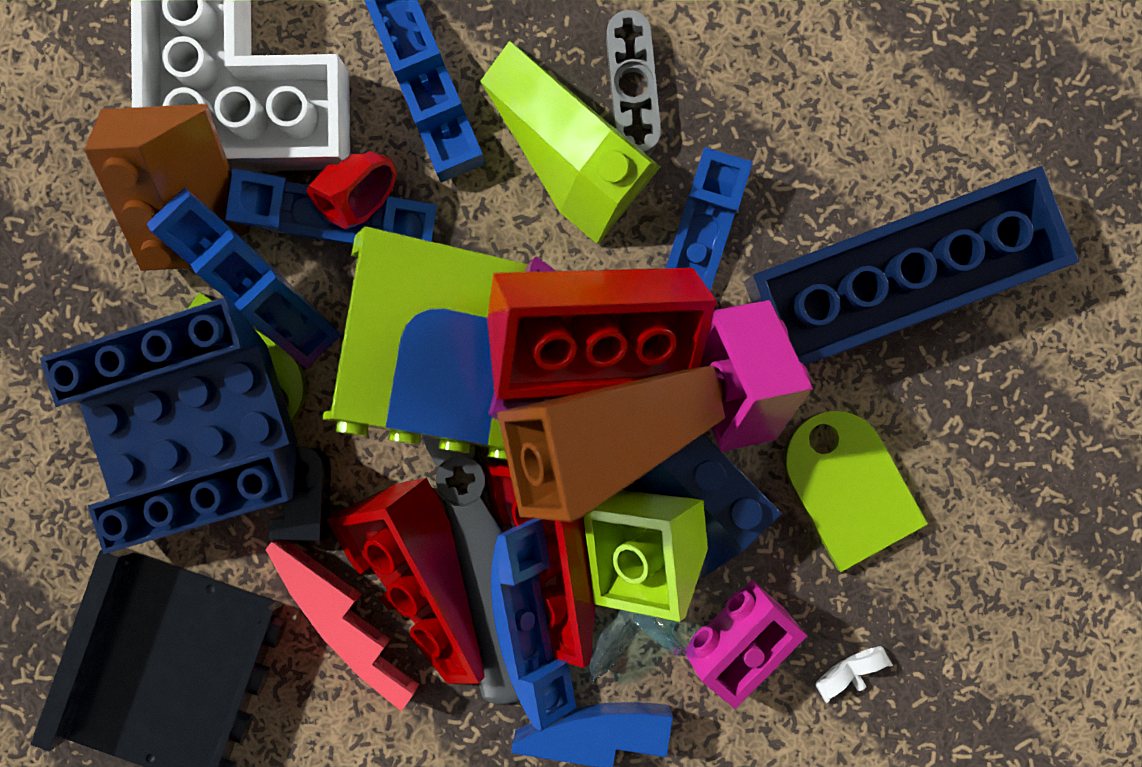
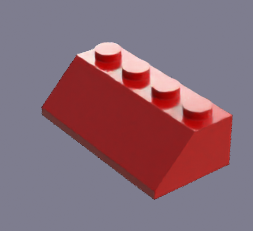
[487,268,717,400]

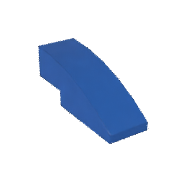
[511,702,673,767]

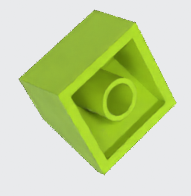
[583,490,708,622]

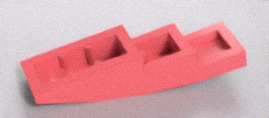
[266,540,419,712]

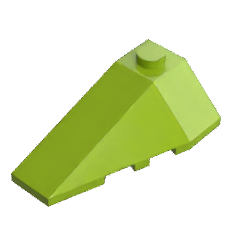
[480,41,661,244]

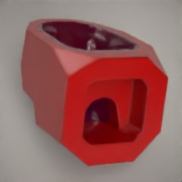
[306,151,397,230]

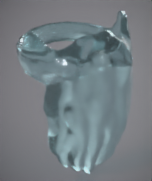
[590,610,688,681]

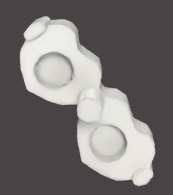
[815,646,893,703]

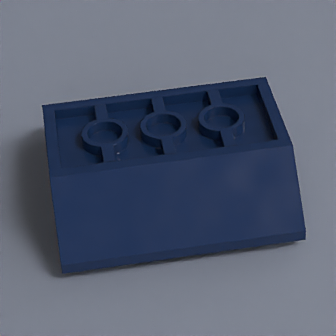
[40,297,297,554]

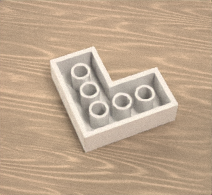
[131,0,350,172]

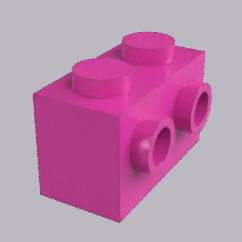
[683,579,807,709]

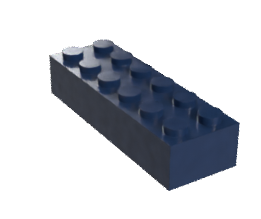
[744,166,1080,365]

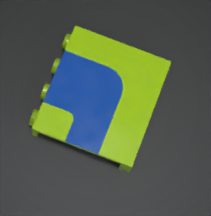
[323,227,528,460]

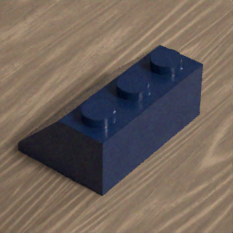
[622,433,782,578]

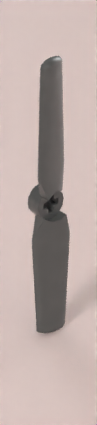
[421,436,519,704]

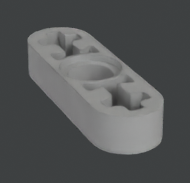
[606,10,661,154]

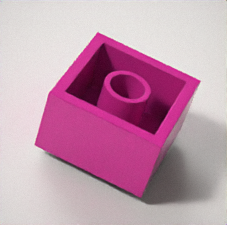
[700,300,813,452]

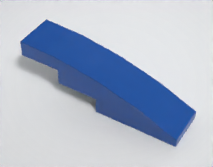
[364,0,486,183]
[147,187,342,369]

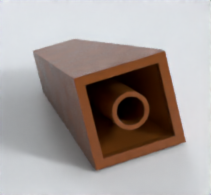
[497,365,725,521]

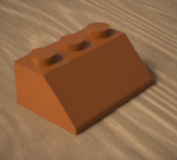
[84,103,250,271]

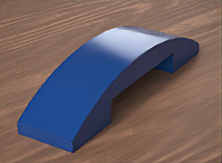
[665,147,753,291]
[225,169,437,245]
[491,518,576,730]

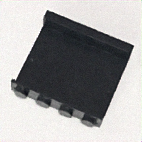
[30,548,287,767]

